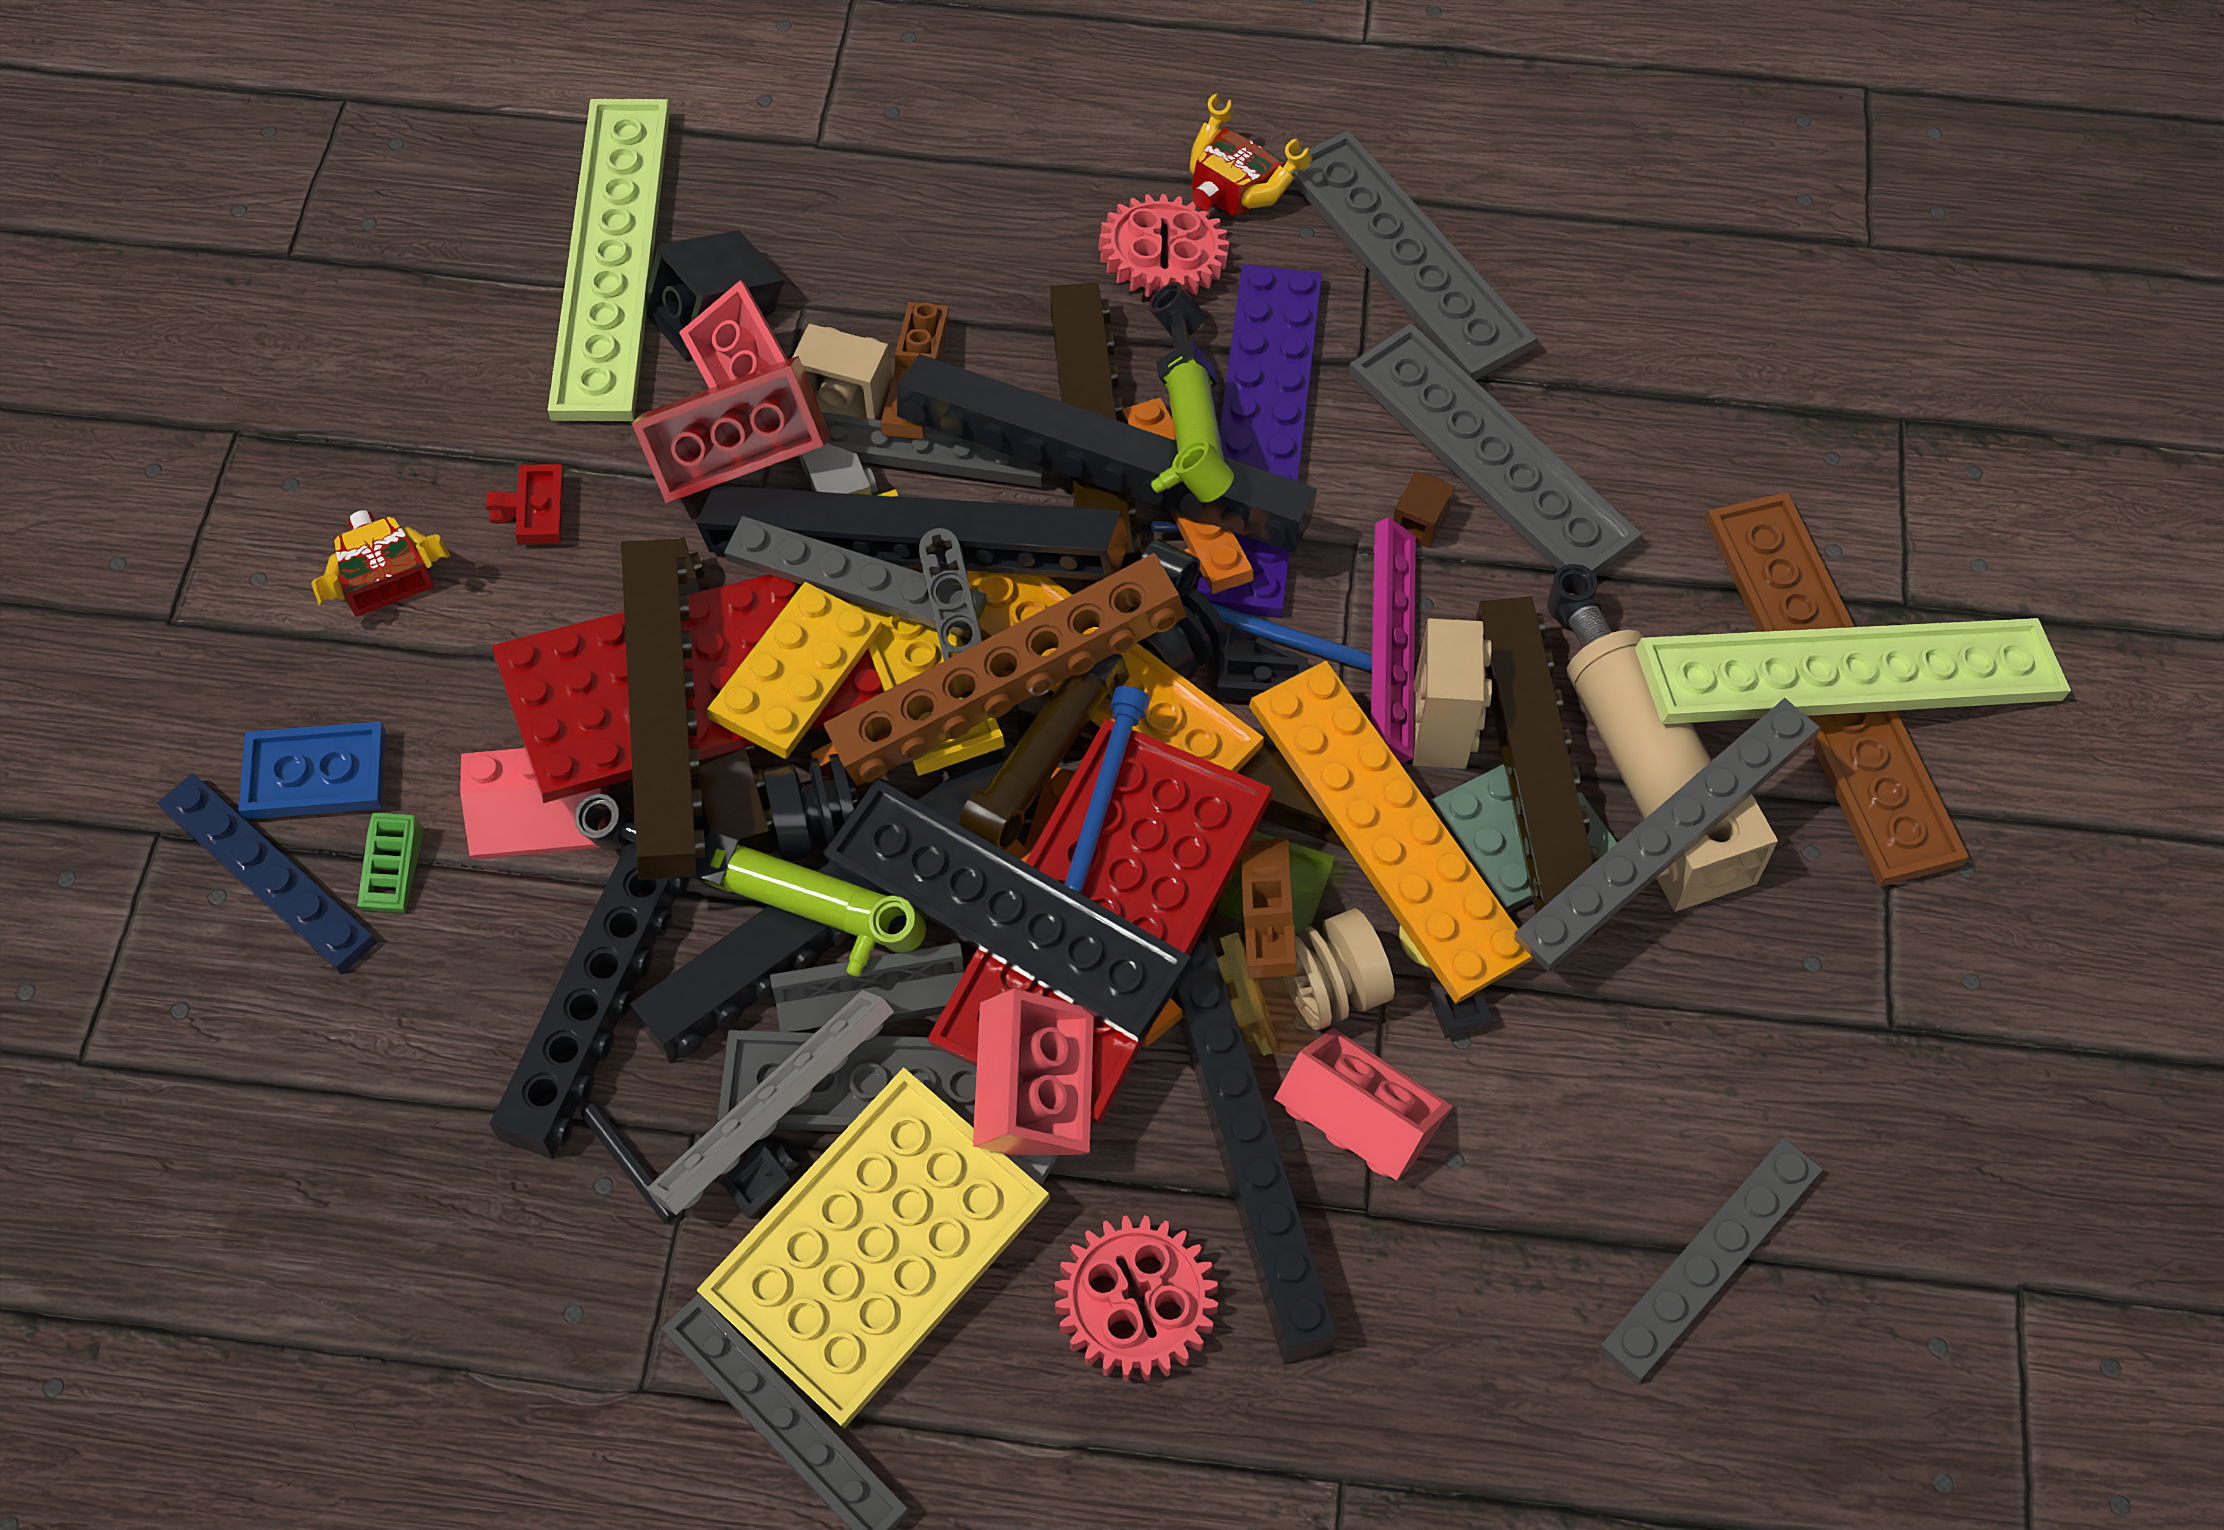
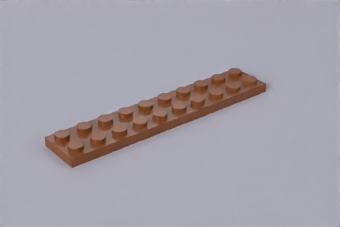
[1705,492,1969,887]

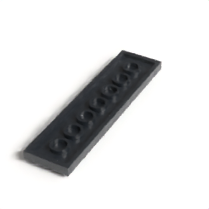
[823,779,1193,1043]

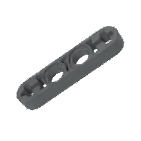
[919,528,983,699]

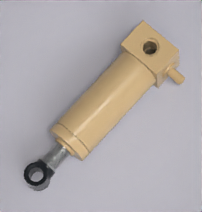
[1547,564,1778,912]

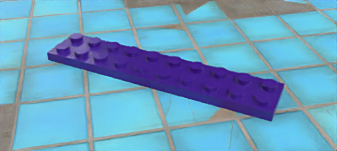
[1198,264,1322,618]

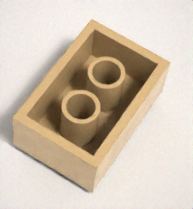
[1412,618,1492,769]

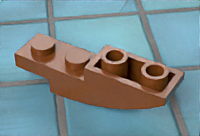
[881,302,949,439]
[1242,837,1297,979]

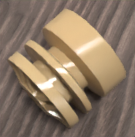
[1283,908,1395,1030]

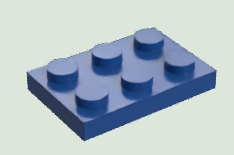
[238,721,386,820]

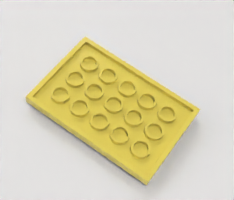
[697,1067,1050,1429]

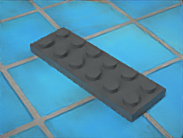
[718,1030,977,1132]

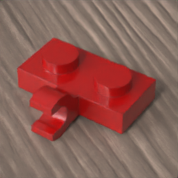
[486,464,564,545]

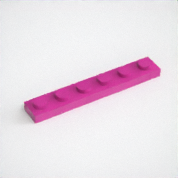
[1371,517,1416,764]

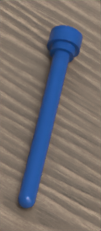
[1197,589,1372,672]
[1065,686,1151,894]

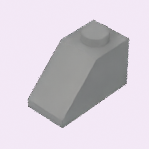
[798,443,878,495]

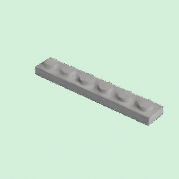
[646,990,894,1215]

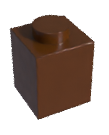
[1393,471,1455,549]

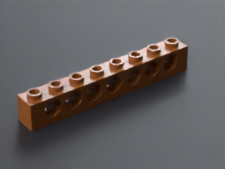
[823,553,1186,787]

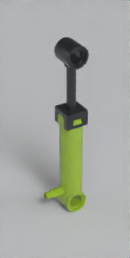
[1148,282,1234,502]
[574,793,926,977]

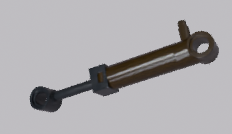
[959,539,1200,850]

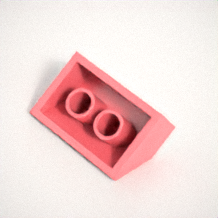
[679,280,788,389]
[460,748,609,860]
[973,988,1094,1156]
[1274,1027,1453,1181]

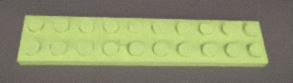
[548,99,670,421]
[1635,618,2071,724]

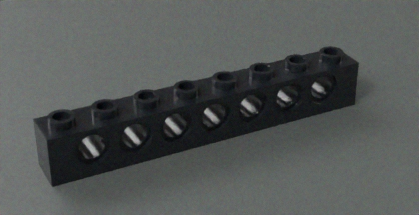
[489,816,708,1159]

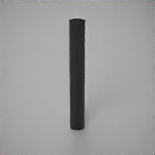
[580,1103,680,1224]

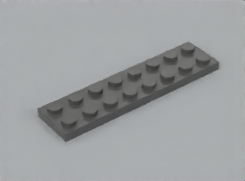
[1285,130,1537,381]
[1348,323,1642,575]

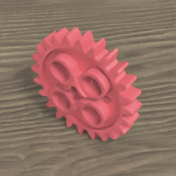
[1098,194,1229,297]
[1055,1216,1218,1382]

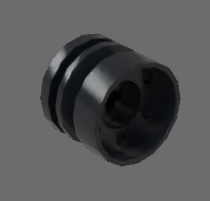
[1125,586,1228,681]
[763,753,859,862]

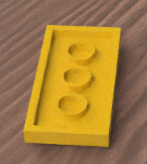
[707,582,882,759]

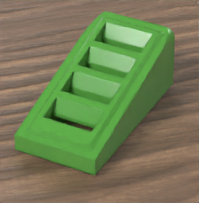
[357,813,424,913]

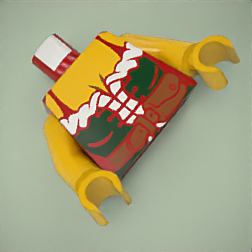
[1190,94,1312,216]
[311,511,450,617]

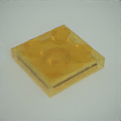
[1217,932,1281,1056]

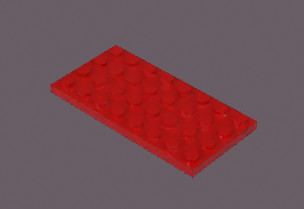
[492,574,884,803]
[927,718,1273,1125]

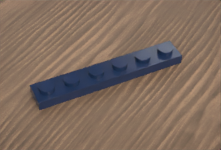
[157,773,377,975]

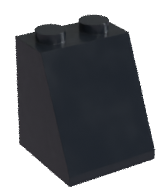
[646,230,784,360]

